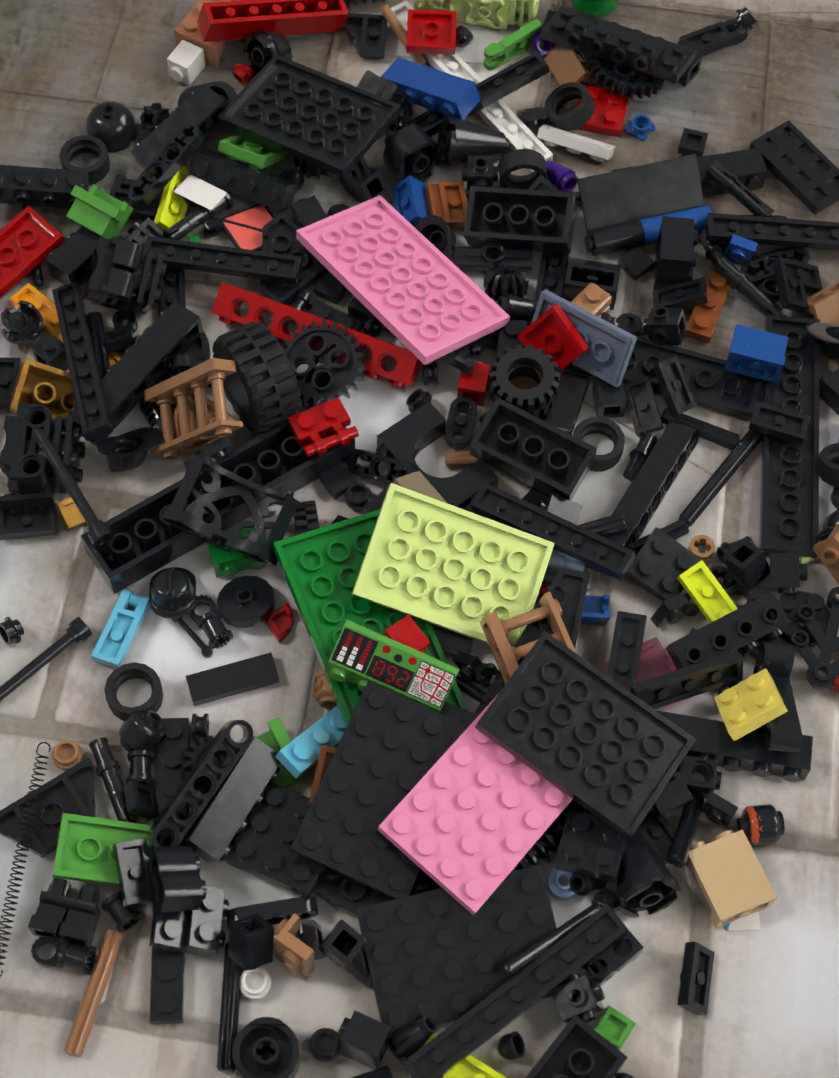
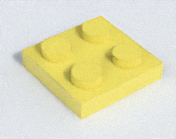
[714,668,788,741]

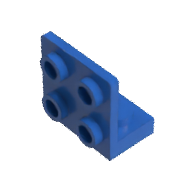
[724,324,788,383]

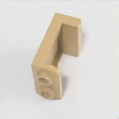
[685,830,777,929]

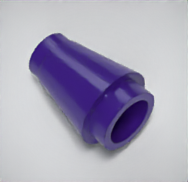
[546,160,578,191]

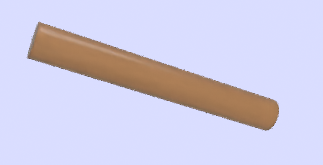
[380,4,427,65]

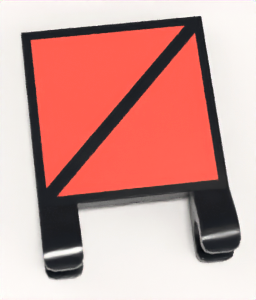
[203,203,275,251]

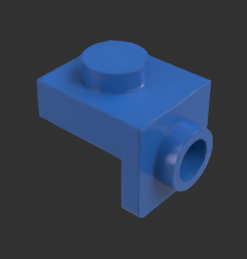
[725,234,758,264]

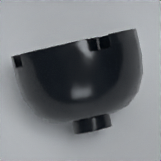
[86,101,137,152]

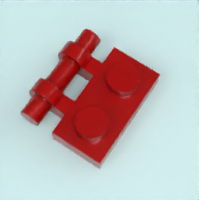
[288,397,359,457]

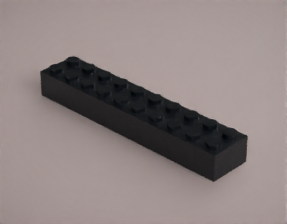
[81,400,355,594]

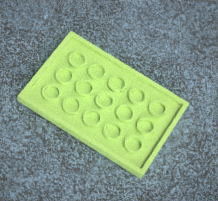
[351,483,555,646]

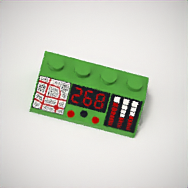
[324,620,459,713]

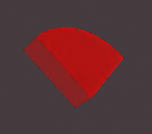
[264,603,293,643]

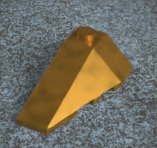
[9,358,125,420]

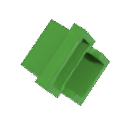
[66,185,134,240]

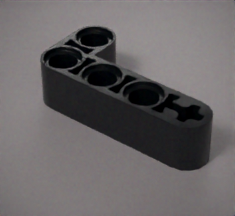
[753,641,802,753]

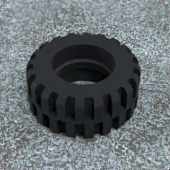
[212,322,302,434]

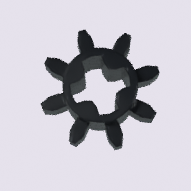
[140,103,170,133]

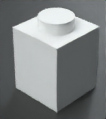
[167,40,206,86]

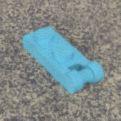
[91,589,150,669]

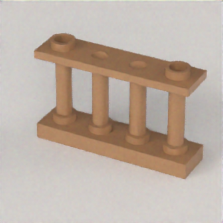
[144,358,243,460]
[480,592,577,684]

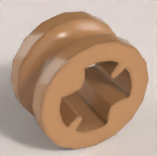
[688,535,715,563]

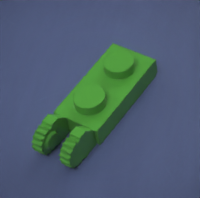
[484,18,542,70]

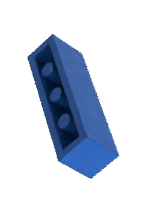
[381,57,480,120]

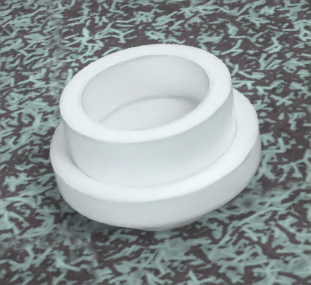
[239,967,271,1000]

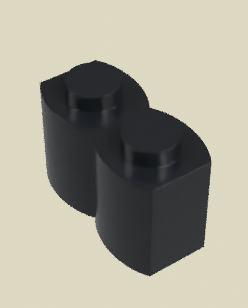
[150,846,207,912]

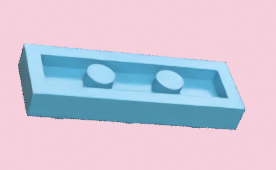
[276,706,346,779]

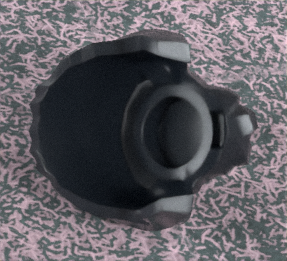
[0,301,44,345]

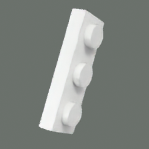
[537,124,615,162]

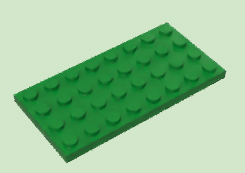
[273,509,469,726]

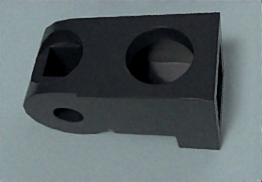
[582,930,644,986]

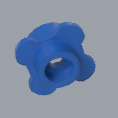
[626,114,655,140]

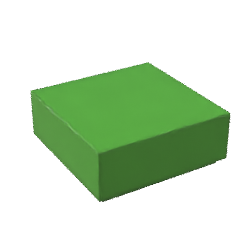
[594,1005,636,1051]

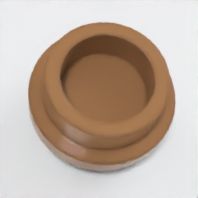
[52,740,83,770]

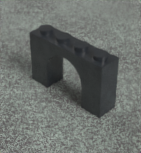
[376,402,499,509]

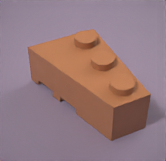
[174,0,235,69]

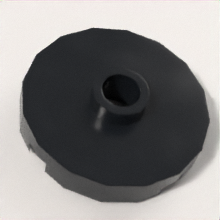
[217,576,276,628]

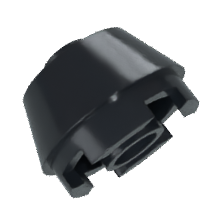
[244,30,292,77]

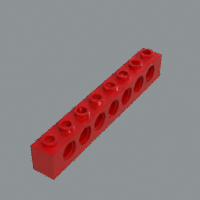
[211,282,422,389]

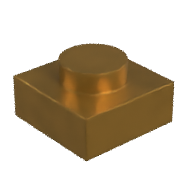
[55,492,86,530]

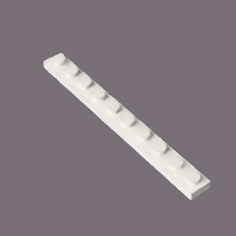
[390,0,553,172]

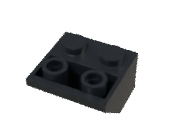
[562,257,621,310]

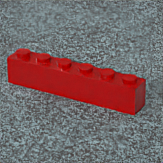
[197,0,348,42]

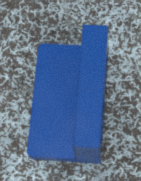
[391,175,430,226]

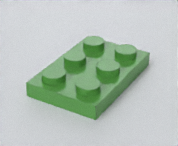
[52,813,153,886]

